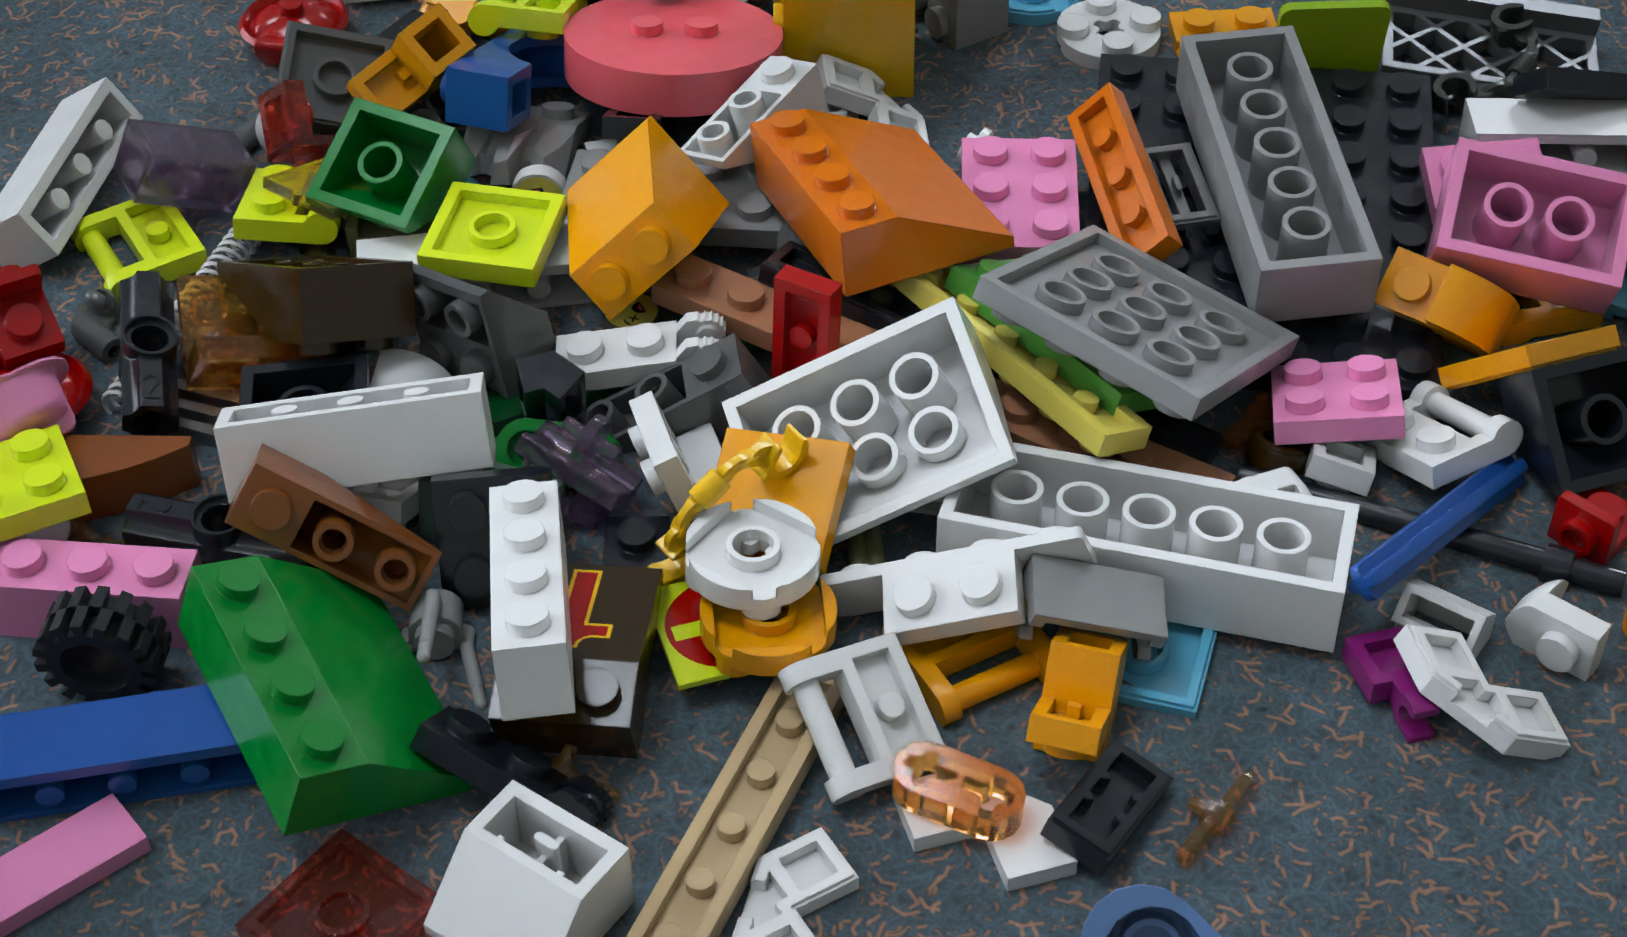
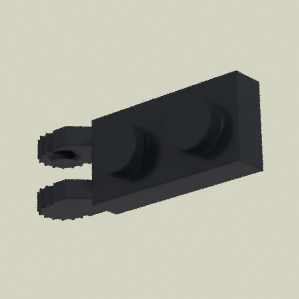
[409,706,614,828]

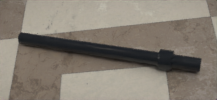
[1236,464,1627,597]

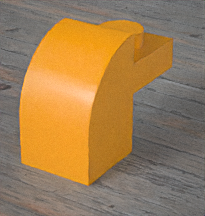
[345,2,476,112]
[1374,246,1520,356]
[1025,625,1129,762]

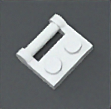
[1355,380,1523,490]
[778,631,950,805]

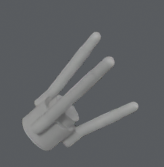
[401,588,488,710]

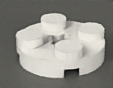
[1056,0,1161,70]
[685,499,820,620]

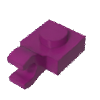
[1341,625,1440,744]

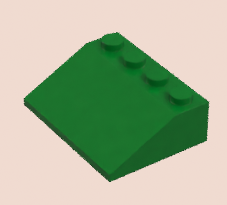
[178,555,475,836]

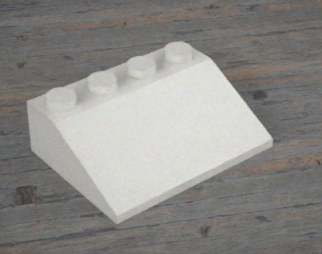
[722,297,1018,545]

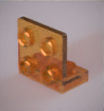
[176,275,323,390]

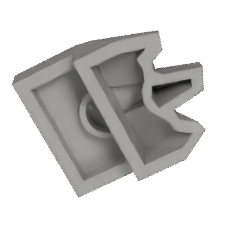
[464,101,592,185]

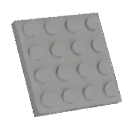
[972,225,1300,421]

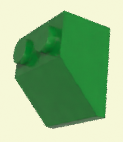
[305,97,476,234]

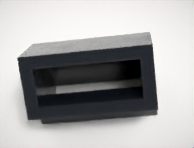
[515,350,587,424]

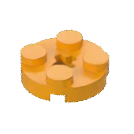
[700,579,837,678]

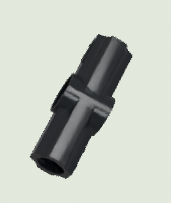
[118,271,179,436]
[121,493,320,569]

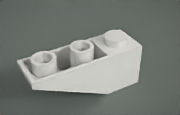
[681,56,830,169]

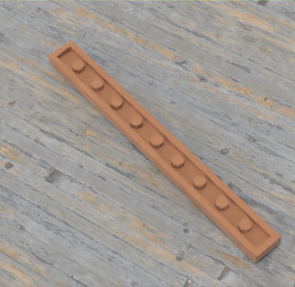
[651,254,1236,482]

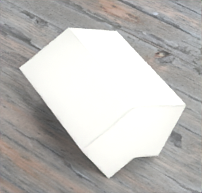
[1391,579,1496,659]

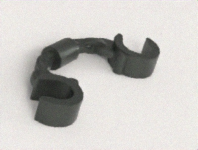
[1432,3,1539,116]

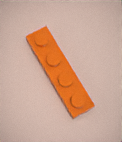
[1067,82,1183,262]

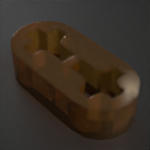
[891,740,1026,841]

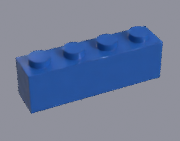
[0,684,257,823]

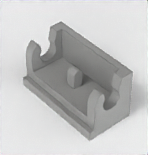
[1014,553,1168,662]

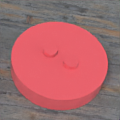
[564,0,783,117]

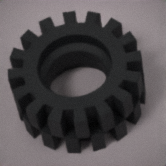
[32,585,172,702]

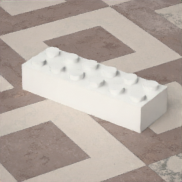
[935,442,1360,653]

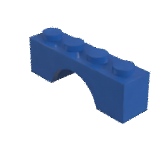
[440,29,571,133]

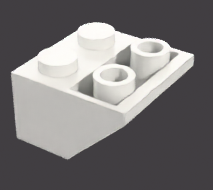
[424,780,635,937]

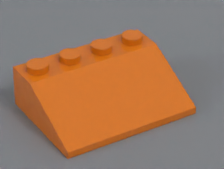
[750,108,1015,297]

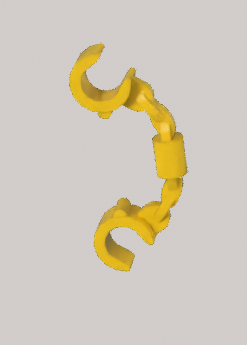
[647,423,809,586]

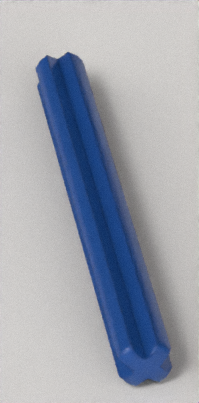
[1347,455,1528,602]

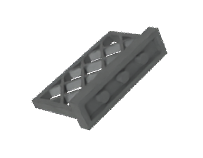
[1379,0,1601,99]

